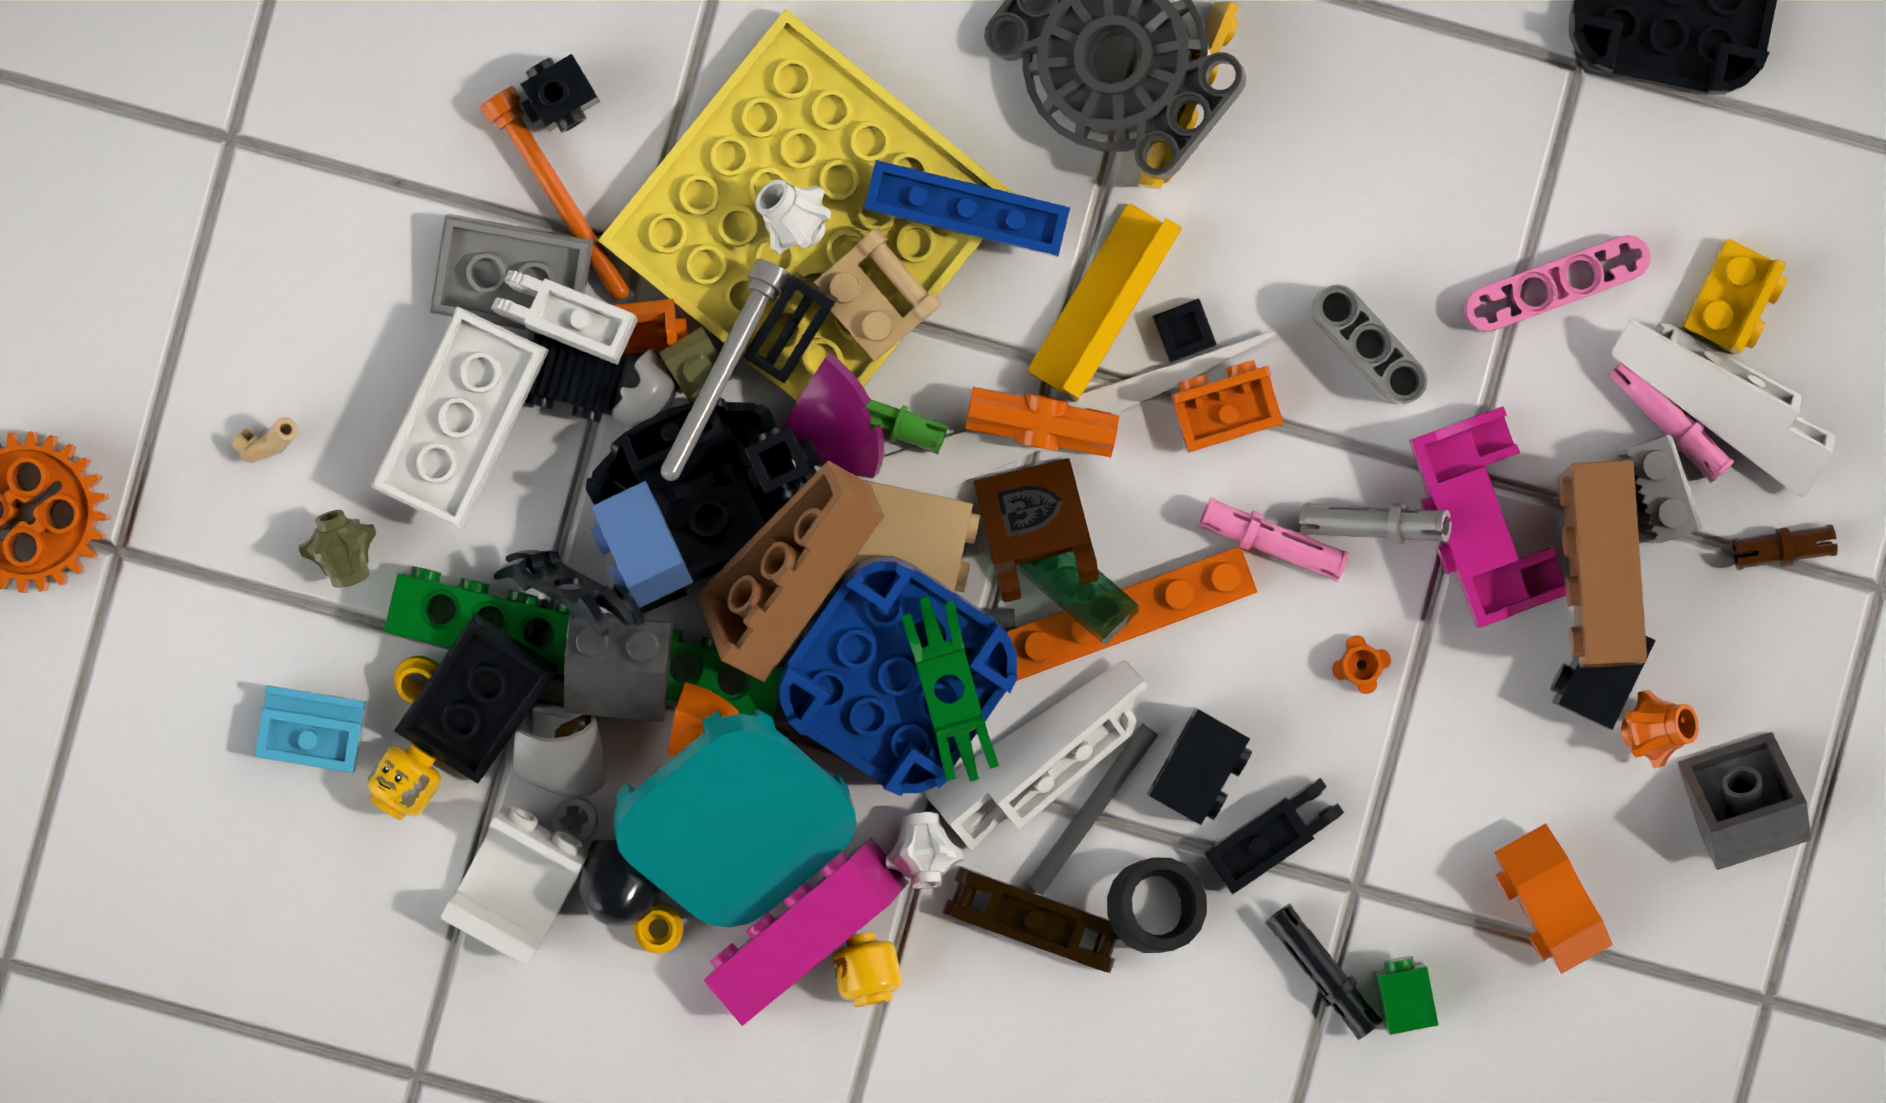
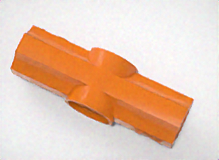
[965,386,1120,458]

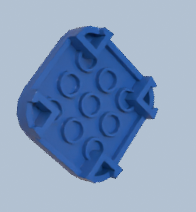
[778,556,1018,796]

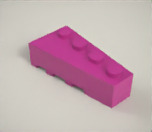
[703,837,909,1026]

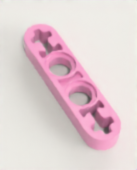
[1463,235,1651,332]

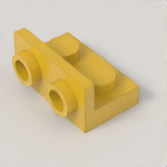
[1681,238,1788,354]

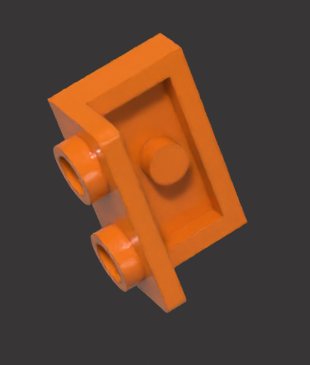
[1170,360,1284,453]

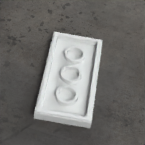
[370,306,549,531]

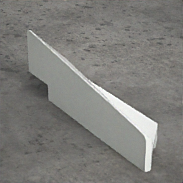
[1612,319,1836,497]
[925,660,1148,851]

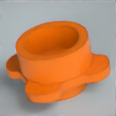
[1332,635,1391,694]

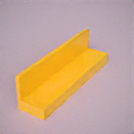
[1028,204,1182,402]

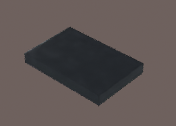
[394,613,559,784]

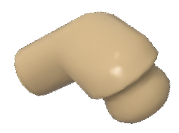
[231,418,298,463]

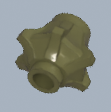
[299,510,376,588]

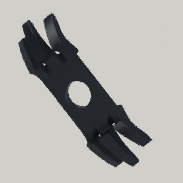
[493,550,645,637]

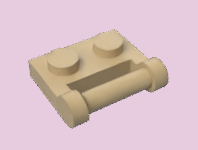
[813,228,943,362]

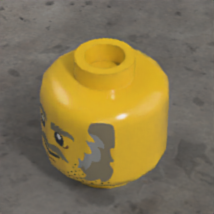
[367,743,441,820]

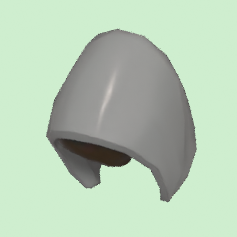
[513,702,605,797]

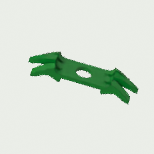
[901,596,999,782]

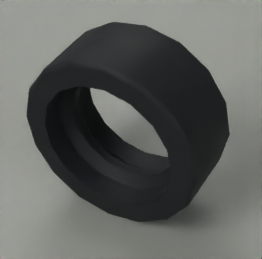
[1107,857,1207,953]

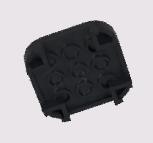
[1569,0,1777,95]

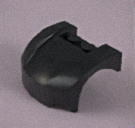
[586,397,795,614]

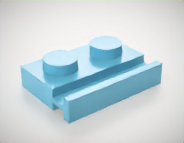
[254,685,367,773]

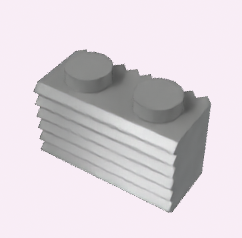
[1618,434,1703,543]

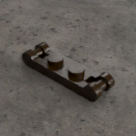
[942,866,1121,973]

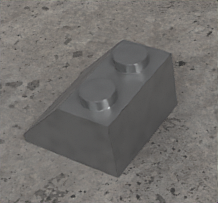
[564,613,674,722]
[1678,732,1812,870]

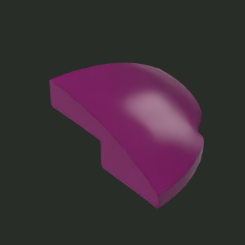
[783,353,884,478]

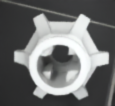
[755,179,831,255]
[885,812,964,889]

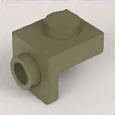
[659,327,733,403]

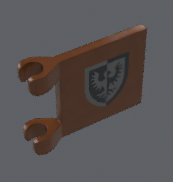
[973,458,1100,602]

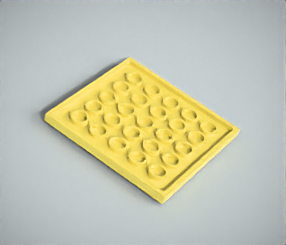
[598,9,1013,402]

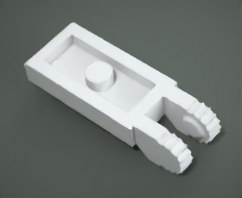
[491,270,638,365]

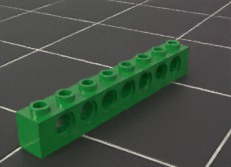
[383,566,783,722]

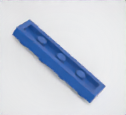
[864,160,1070,257]

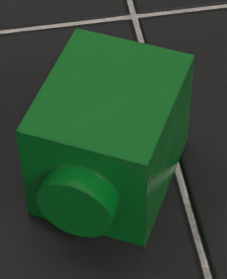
[1374,956,1439,1035]

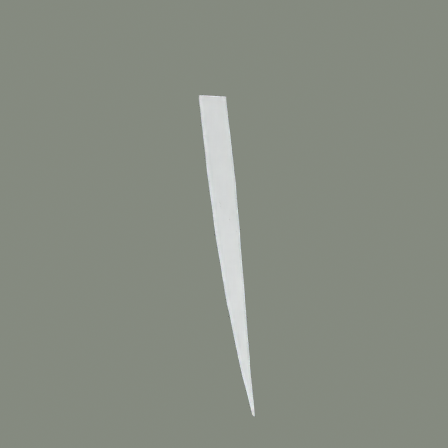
[602,330,1276,601]

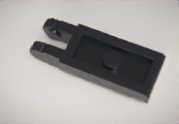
[1203,778,1344,895]

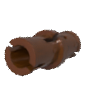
[1732,524,1838,570]

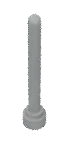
[661,259,792,481]

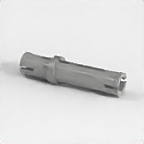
[1299,503,1452,544]

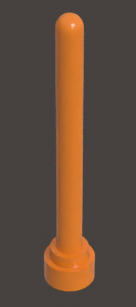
[480,86,629,300]

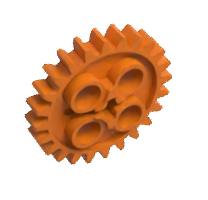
[0,431,111,593]

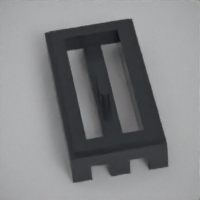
[743,272,838,384]

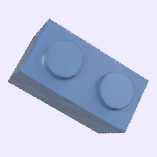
[590,481,693,608]

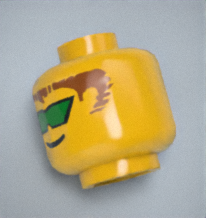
[833,932,902,1007]

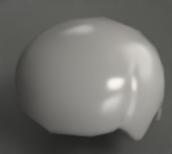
[612,348,678,427]

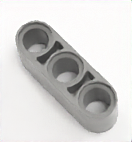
[1311,284,1428,405]

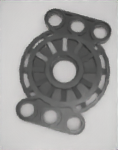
[984,0,1246,180]

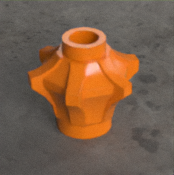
[1621,690,1699,768]

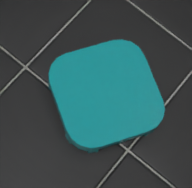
[612,709,857,928]

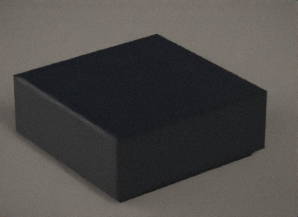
[1152,298,1217,363]

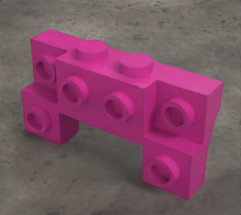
[1409,406,1566,628]

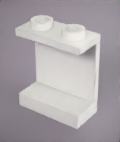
[440,805,588,966]

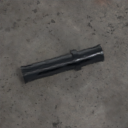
[1265,903,1383,1040]

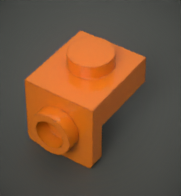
[614,299,688,355]

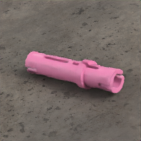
[1608,362,1734,483]
[1199,498,1349,582]

